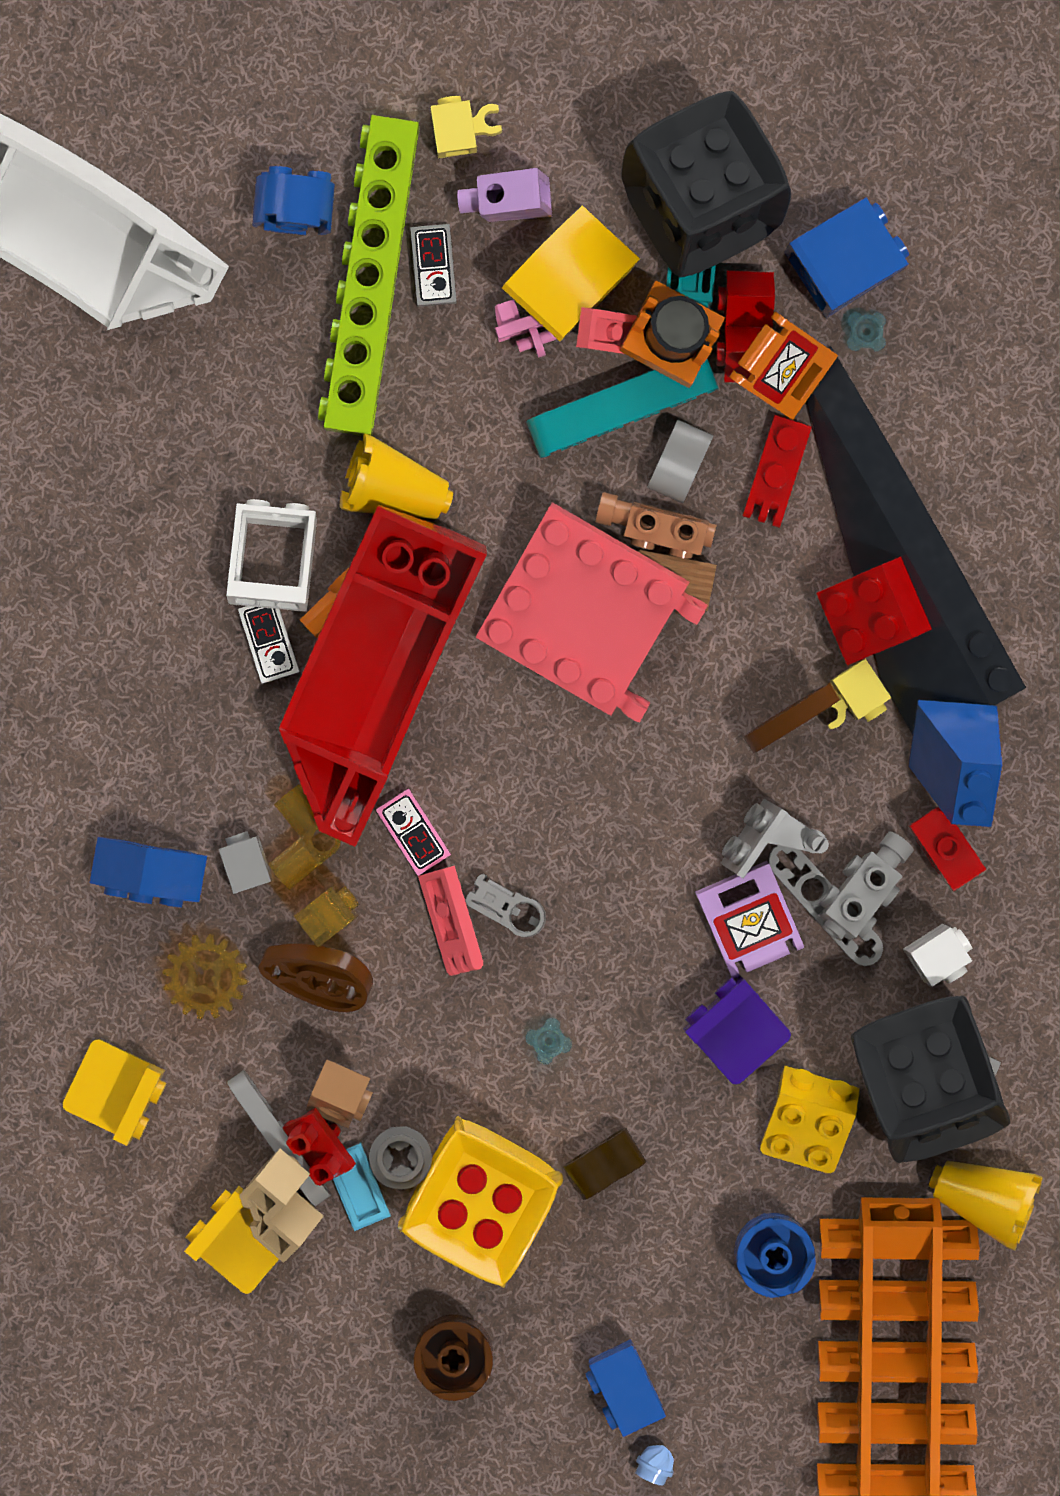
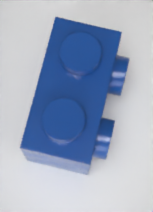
[585,1339,666,1437]

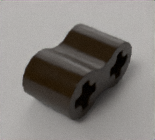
[563,1128,647,1200]

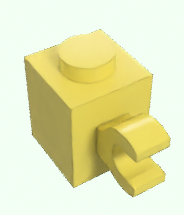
[431,96,502,159]
[827,658,891,729]

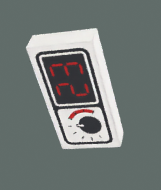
[238,606,300,684]

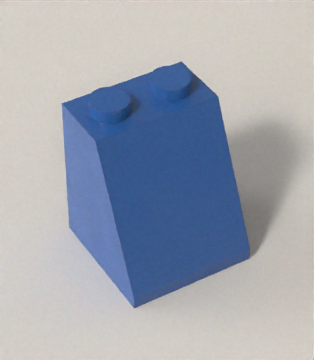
[784,197,909,319]
[909,700,1002,827]

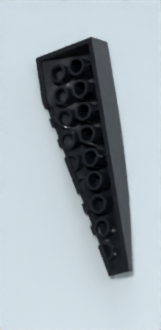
[806,346,1026,736]

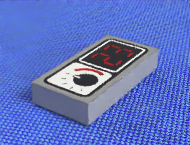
[410,224,457,307]

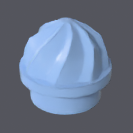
[635,1445,674,1485]

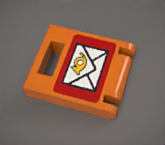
[729,311,838,420]

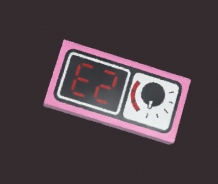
[376,789,451,876]

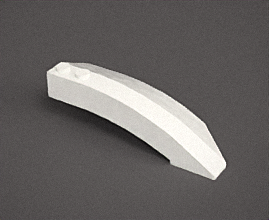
[0,114,229,330]

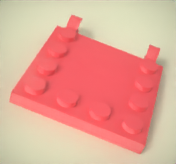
[475,502,708,723]

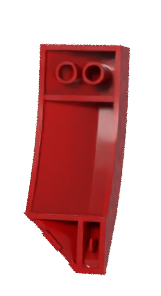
[279,505,487,847]

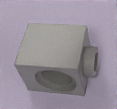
[219,831,273,894]

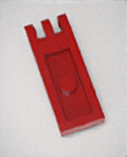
[742,415,812,528]

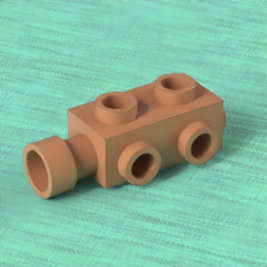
[595,492,717,559]

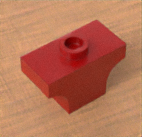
[908,806,987,891]

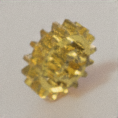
[162,934,249,1020]

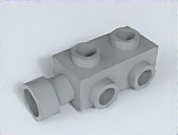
[818,831,914,941]

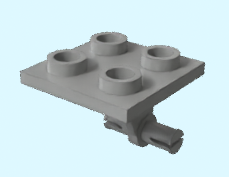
[720,799,829,879]

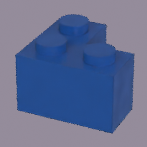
[90,837,207,908]

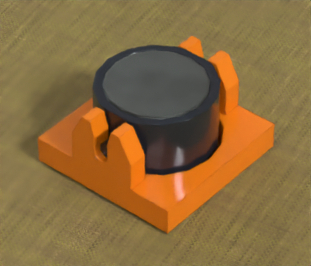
[619,281,725,388]

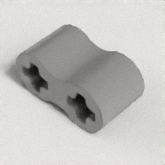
[647,420,713,503]

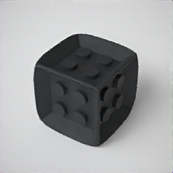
[621,91,791,277]
[851,996,1010,1163]

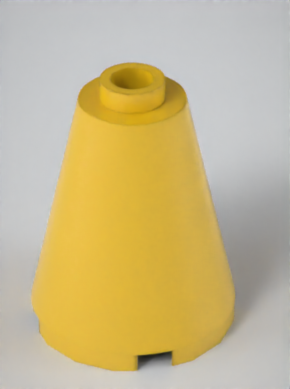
[340,434,453,519]
[929,1161,1043,1251]

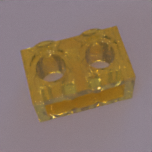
[294,884,360,947]

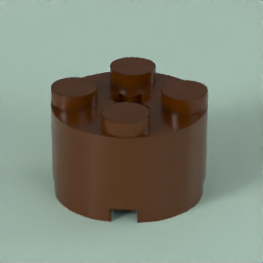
[414,1314,493,1401]

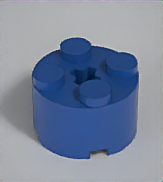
[252,166,335,235]
[734,1213,816,1298]

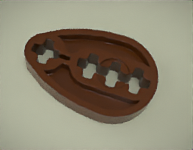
[743,682,841,754]
[258,944,373,1012]

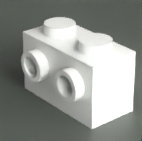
[903,924,973,986]

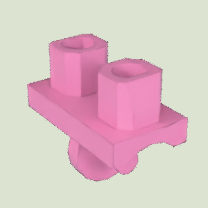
[495,300,557,358]

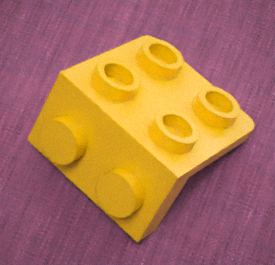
[63,1039,167,1146]
[760,1066,860,1173]
[184,1186,279,1294]

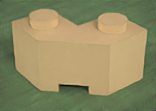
[239,1148,323,1263]

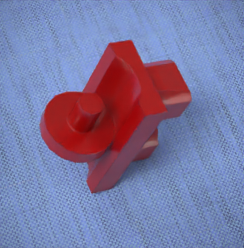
[282,1108,356,1186]

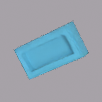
[333,1143,391,1231]

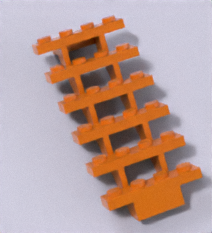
[816,1197,980,1496]

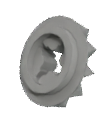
[369,1126,432,1189]

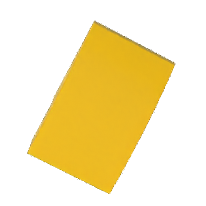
[502,206,640,341]

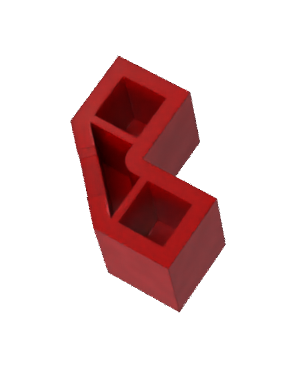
[716,271,775,383]

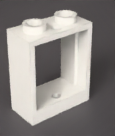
[226,499,317,612]

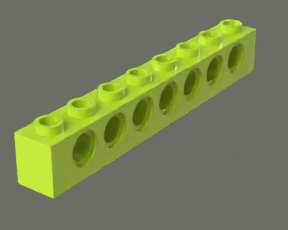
[318,115,419,436]

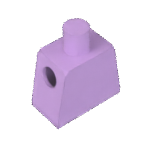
[457,168,552,222]

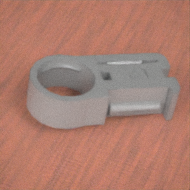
[465,874,546,937]

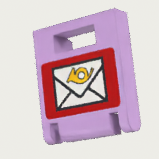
[695,861,804,978]

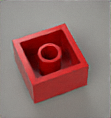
[816,557,932,665]

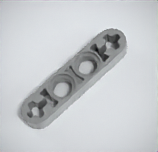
[768,845,883,966]
[227,1070,331,1207]

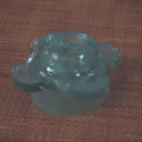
[847,312,886,352]
[526,1018,572,1064]

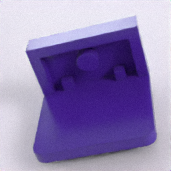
[683,977,791,1084]

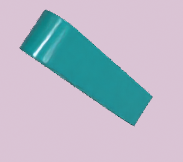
[526,355,719,458]

